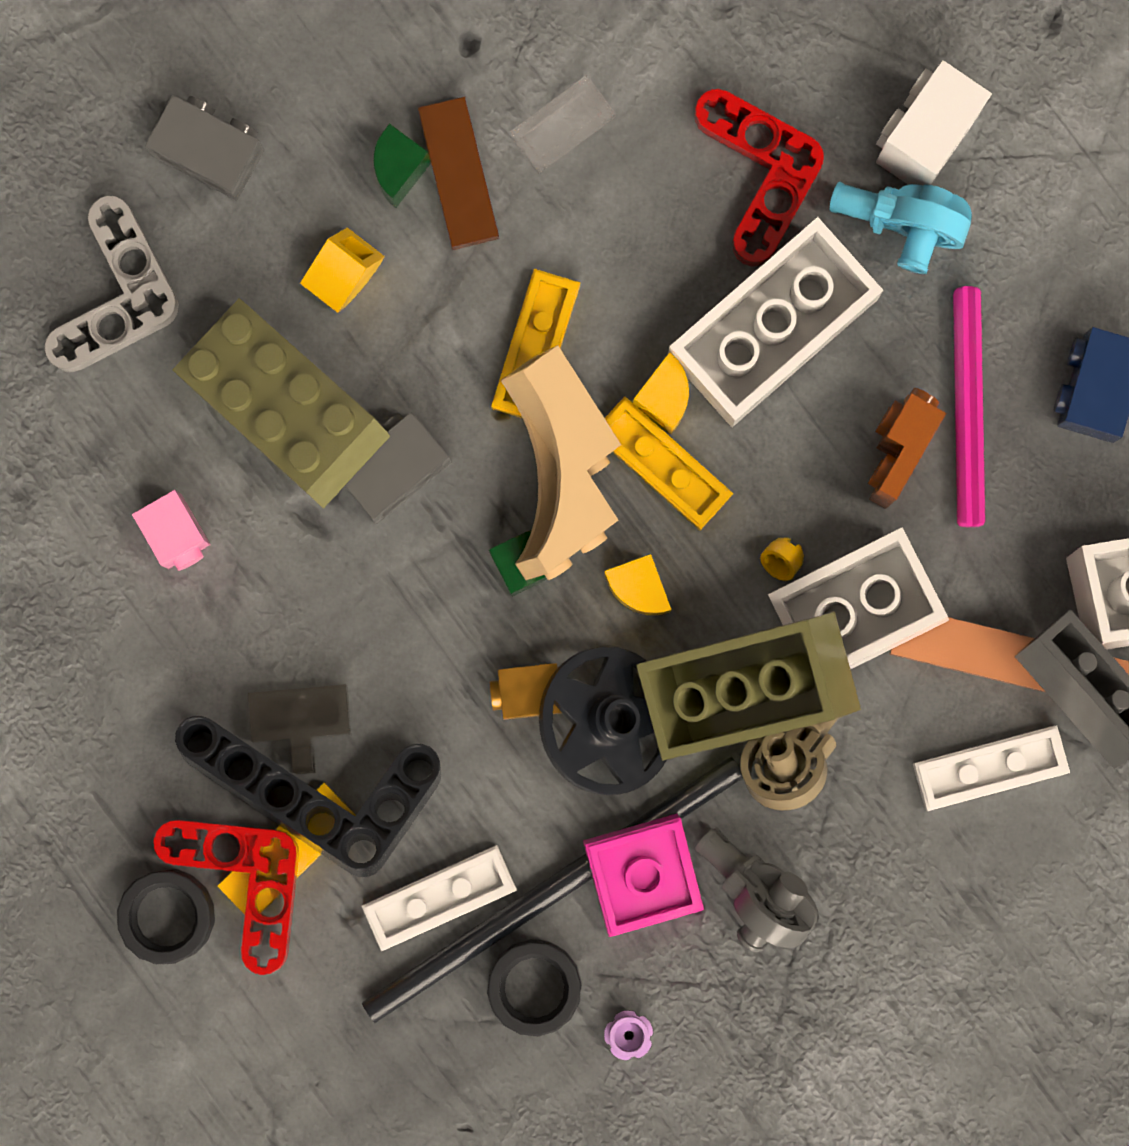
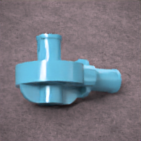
[830,182,972,274]

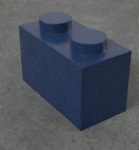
[1054,327,1129,443]

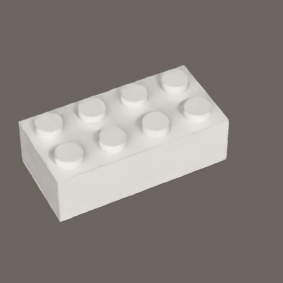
[668,217,883,427]

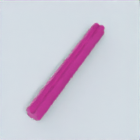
[953,286,985,528]

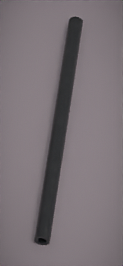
[362,757,743,1023]

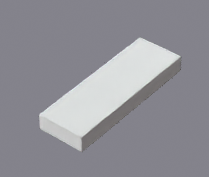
[913,725,1070,811]
[362,845,517,951]

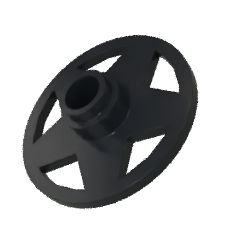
[539,646,667,795]

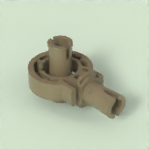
[740,719,838,811]

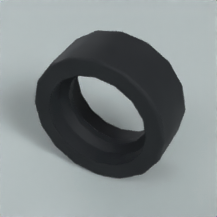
[117,869,215,965]
[487,939,581,1037]

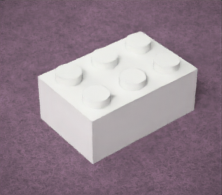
[768,527,949,669]

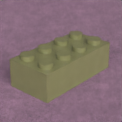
[172,298,390,509]
[636,612,861,761]

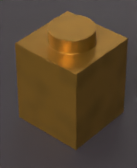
[490,663,562,720]

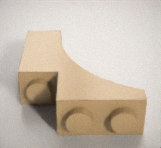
[501,345,621,580]

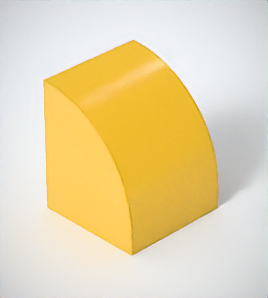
[300,227,385,313]
[633,352,689,434]
[604,554,671,615]

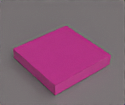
[583,814,704,937]

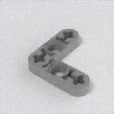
[45,196,179,373]

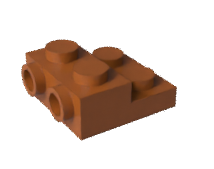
[867,388,947,509]

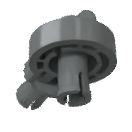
[695,827,819,952]

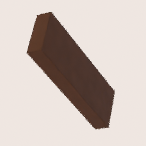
[418,96,499,250]

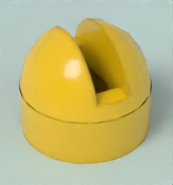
[760,537,804,581]

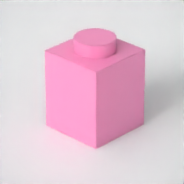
[132,490,210,571]

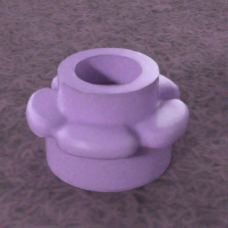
[604,1011,653,1060]

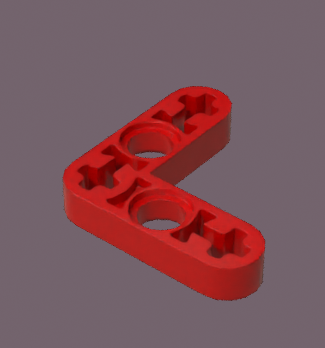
[695,89,824,267]
[153,820,299,975]

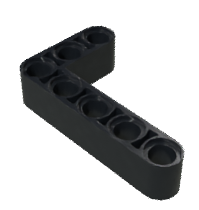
[175,716,441,877]

